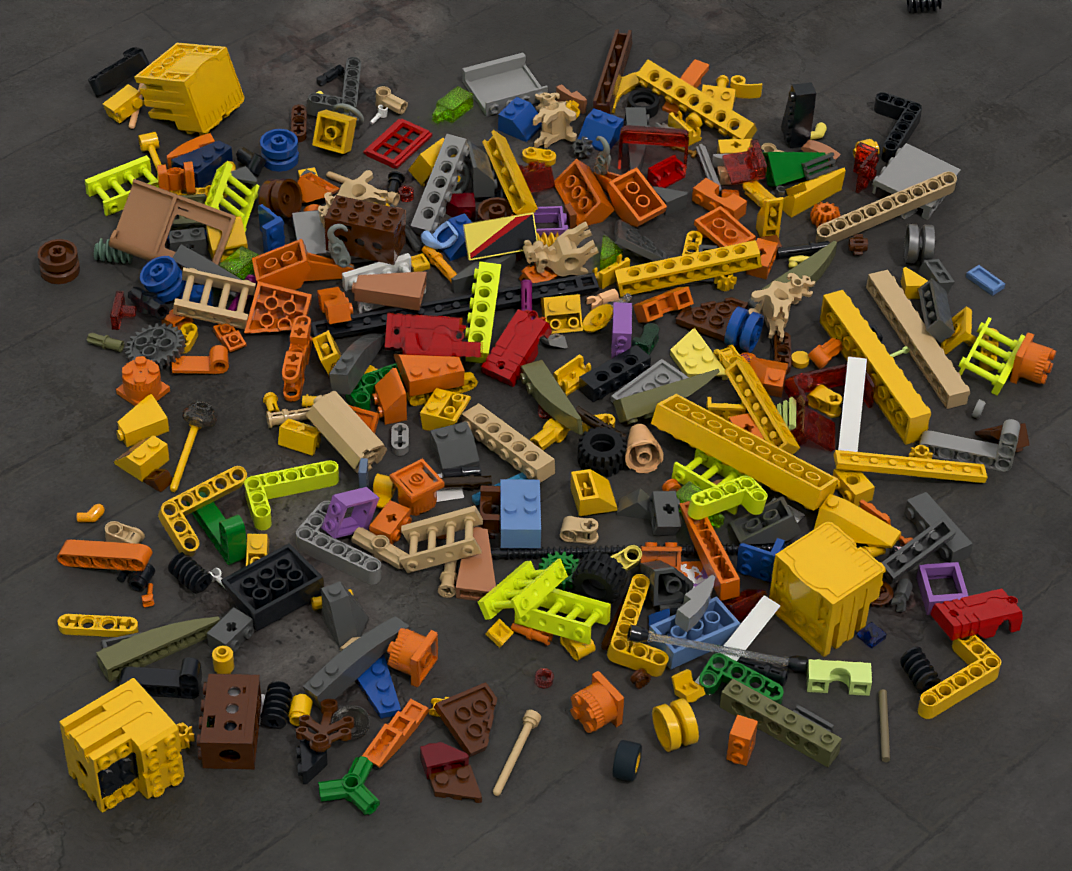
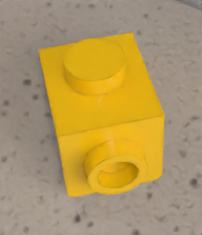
[671,669,705,703]

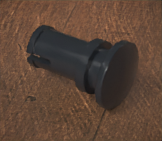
[387,171,405,193]

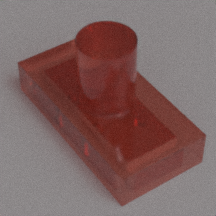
[110,291,136,330]

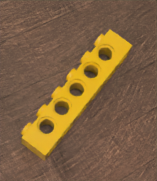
[724,359,800,455]

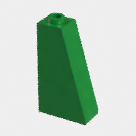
[760,152,829,186]

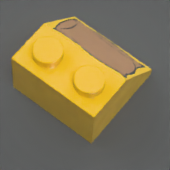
[114,435,169,482]

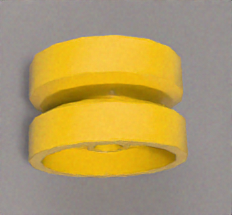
[652,698,699,752]

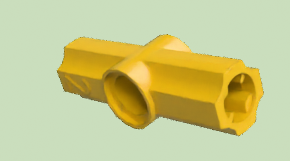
[530,419,570,451]

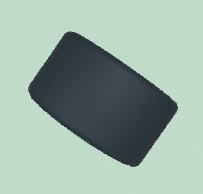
[612,740,642,782]

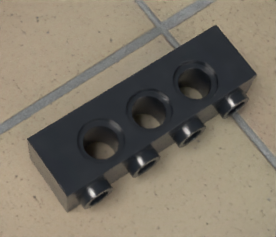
[579,345,651,402]

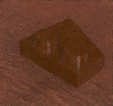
[429,765,482,803]

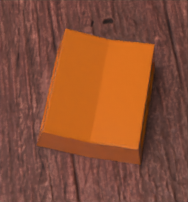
[161,309,193,330]

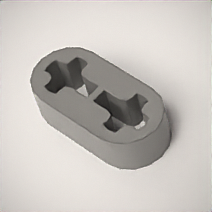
[391,423,409,456]

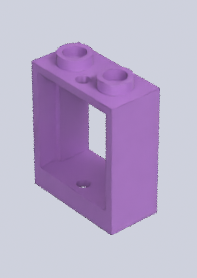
[534,206,568,238]
[611,302,632,359]
[321,487,379,539]
[916,562,968,615]

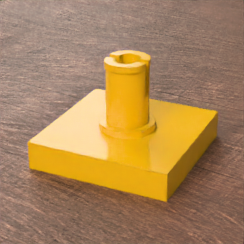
[941,306,977,354]

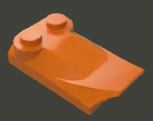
[694,206,756,248]

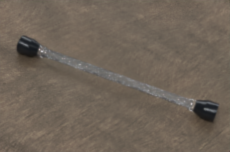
[627,625,808,673]

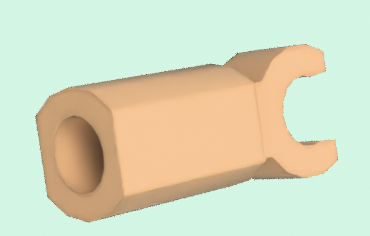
[586,288,619,310]

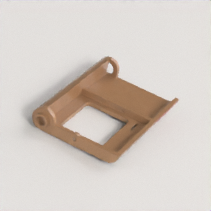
[108,179,236,272]

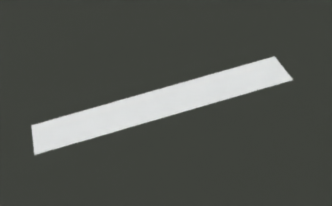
[838,357,867,452]
[695,595,780,685]

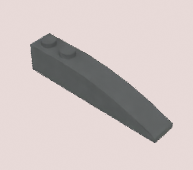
[625,107,650,172]
[329,333,386,395]
[303,616,411,710]

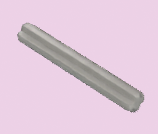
[696,144,721,191]

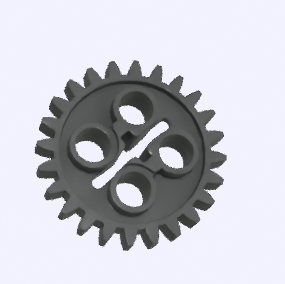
[125,323,186,369]

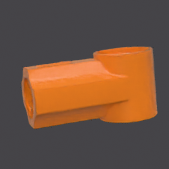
[807,338,843,369]

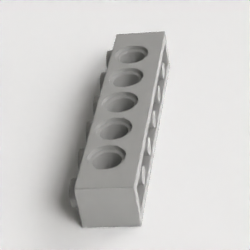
[410,134,470,235]

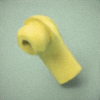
[810,122,827,140]
[788,255,809,269]

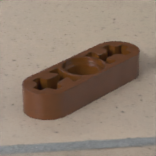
[291,104,307,142]
[773,332,792,375]

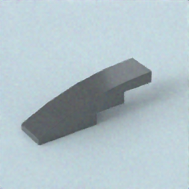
[172,244,241,297]
[451,252,516,293]

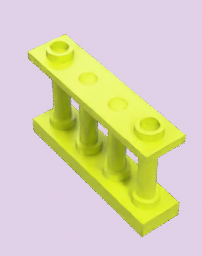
[85,155,159,216]
[205,161,260,232]
[958,317,1025,396]
[672,449,763,515]
[478,559,568,620]
[515,588,611,644]

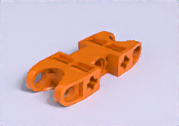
[282,315,312,402]

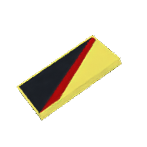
[463,212,538,260]

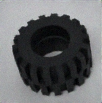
[578,427,627,477]
[571,552,628,604]

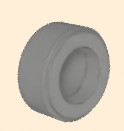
[972,399,986,419]

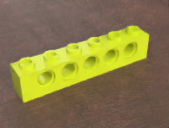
[465,262,501,363]

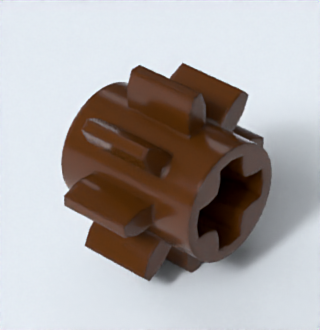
[848,234,868,255]

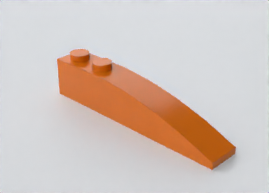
[679,501,740,601]

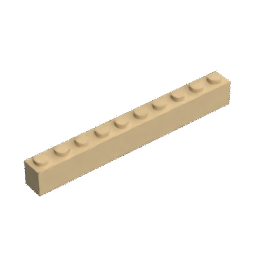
[866,270,970,409]

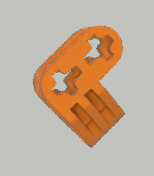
[157,161,196,195]

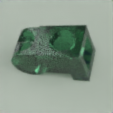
[632,323,660,356]

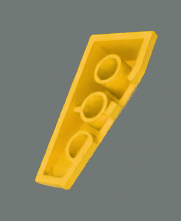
[814,494,901,548]

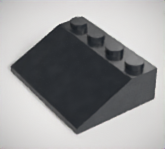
[221,543,324,631]

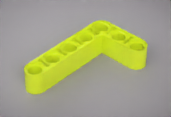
[244,460,339,531]

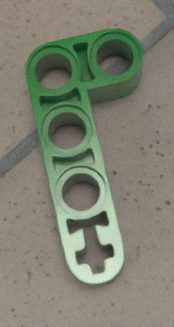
[345,363,405,411]
[699,653,784,705]

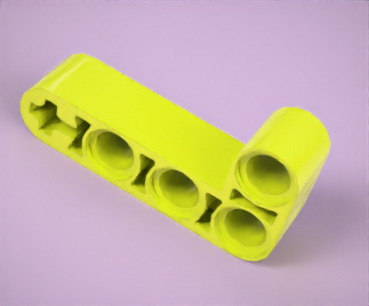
[687,476,768,520]

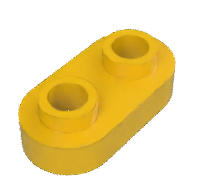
[522,147,556,166]

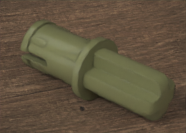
[87,333,125,352]

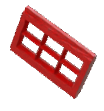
[363,119,432,169]

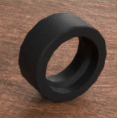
[627,90,659,118]

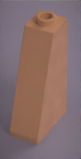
[352,271,427,311]
[456,527,496,601]

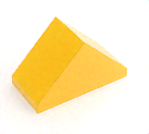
[901,267,928,299]

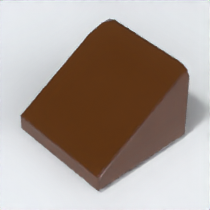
[143,469,173,492]

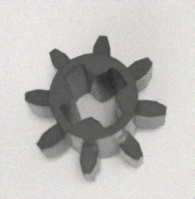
[572,136,595,158]

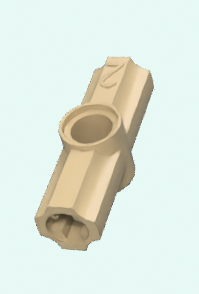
[351,527,409,569]

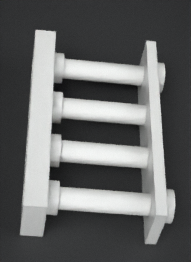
[342,253,426,314]

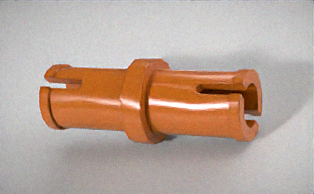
[511,620,553,646]

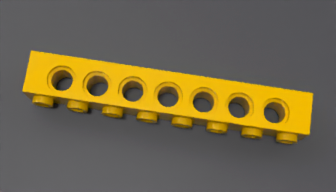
[636,60,757,139]
[615,240,762,297]

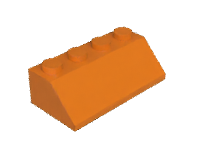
[553,159,614,226]

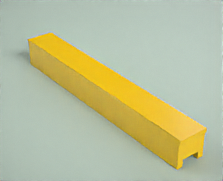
[483,130,538,215]

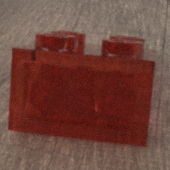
[722,139,767,185]
[853,142,879,194]
[518,161,555,193]
[791,406,835,452]

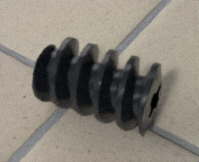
[907,0,942,13]
[168,552,213,593]
[900,646,941,693]
[260,681,293,729]

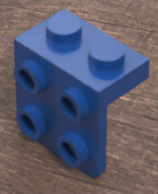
[258,204,285,253]
[736,538,785,583]

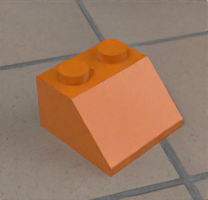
[372,368,407,425]

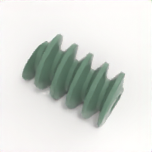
[94,238,133,264]

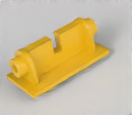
[742,179,776,207]

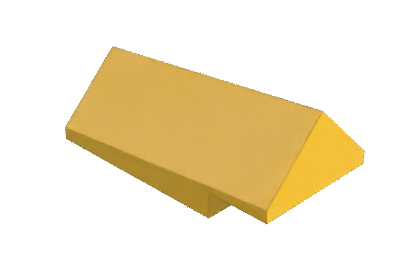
[782,167,846,218]

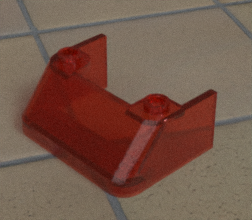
[618,125,689,173]
[784,364,875,422]

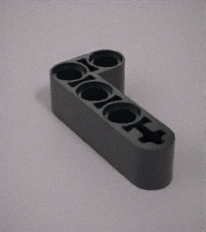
[88,47,150,96]
[118,657,202,699]

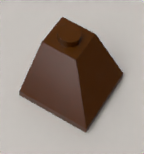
[975,423,1030,452]

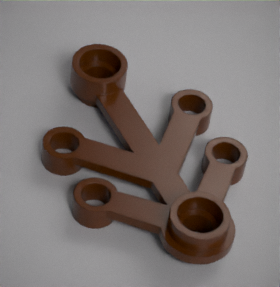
[296,699,354,752]

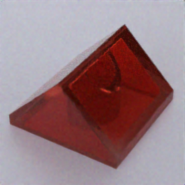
[721,589,767,623]

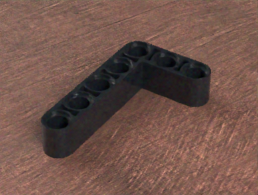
[874,92,922,163]

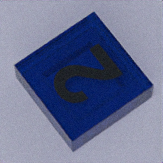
[857,622,887,648]

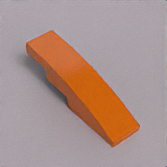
[662,59,709,116]
[362,699,429,768]

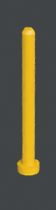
[170,417,203,492]

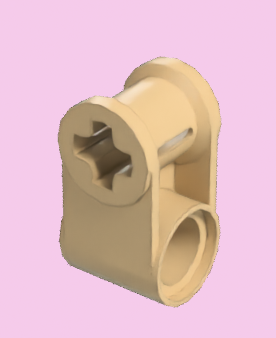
[560,516,599,545]
[105,521,145,544]

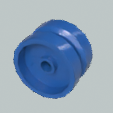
[260,129,299,172]
[140,256,186,303]
[724,306,764,353]

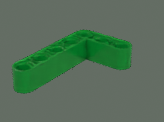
[186,492,247,565]

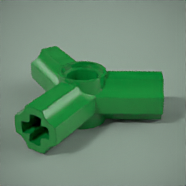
[318,756,380,815]

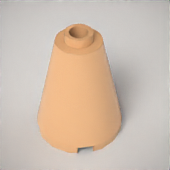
[625,424,664,473]

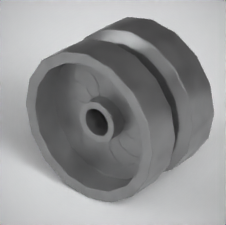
[904,224,935,263]

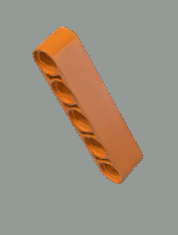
[57,540,153,571]

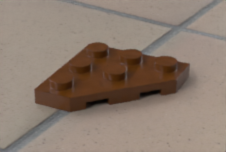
[675,297,748,341]
[434,682,497,757]

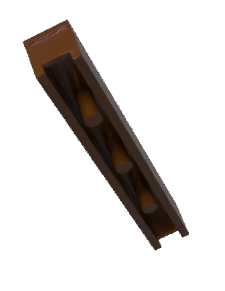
[593,29,633,114]

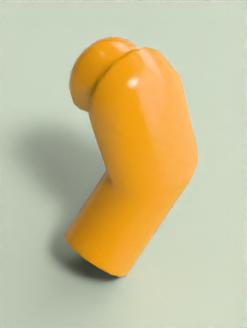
[77,504,105,522]

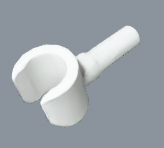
[370,105,388,125]
[208,568,227,591]

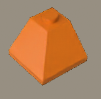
[297,172,340,203]
[750,357,788,397]

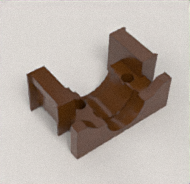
[480,486,500,539]

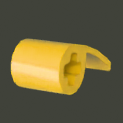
[730,75,763,99]
[373,474,396,509]

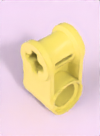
[610,545,642,572]

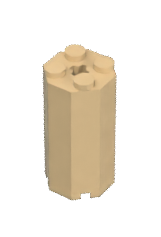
[306,391,387,474]

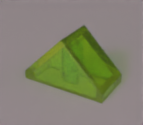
[600,235,623,271]

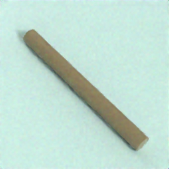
[879,689,890,762]

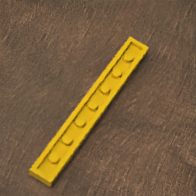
[833,450,988,483]

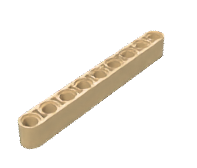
[816,171,957,243]

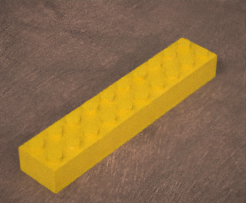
[819,290,931,445]
[651,394,839,511]

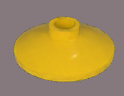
[582,304,613,332]

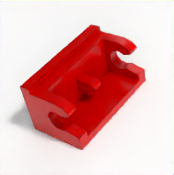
[647,155,686,188]

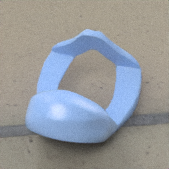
[421,221,458,249]

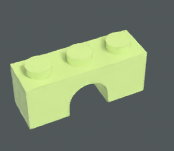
[806,659,872,696]

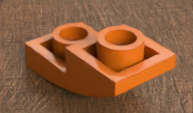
[213,324,247,352]

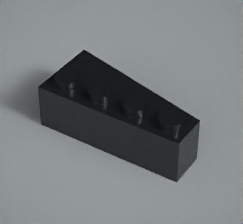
[781,82,816,149]

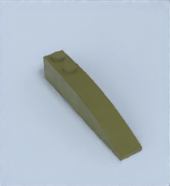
[761,240,837,290]
[520,360,583,435]
[613,369,720,424]
[96,616,220,682]

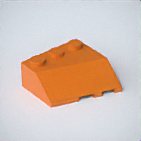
[244,281,312,334]
[394,354,465,397]

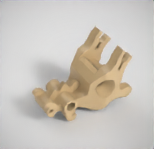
[533,92,577,148]
[318,170,388,228]
[523,222,599,277]
[749,273,815,342]

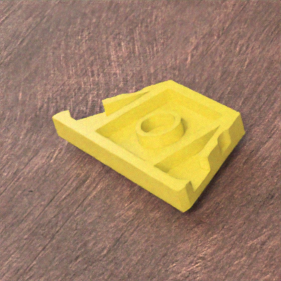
[670,328,728,380]

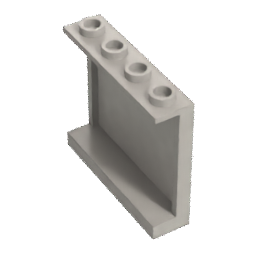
[462,53,548,116]
[872,143,961,220]
[292,210,372,263]

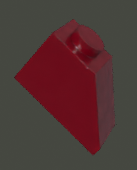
[446,193,476,220]
[420,742,469,780]

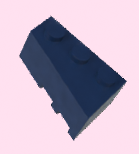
[171,140,233,188]

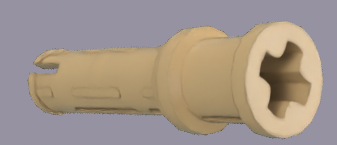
[266,407,311,428]
[438,560,458,598]

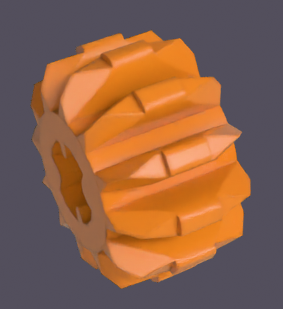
[810,202,840,228]

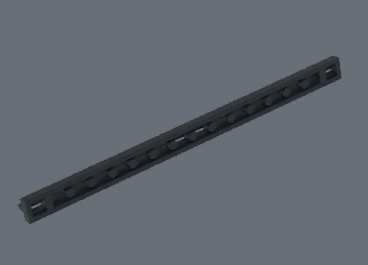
[311,273,599,338]

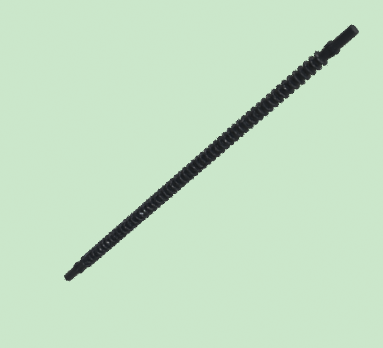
[491,542,792,560]

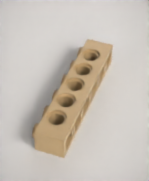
[461,403,555,483]

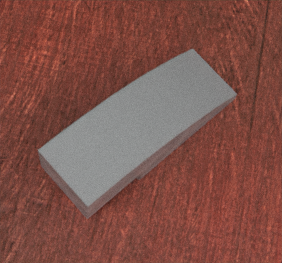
[675,575,715,632]

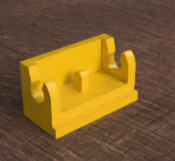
[668,111,702,146]
[592,254,630,289]
[553,354,591,396]
[706,397,746,421]
[278,418,321,456]

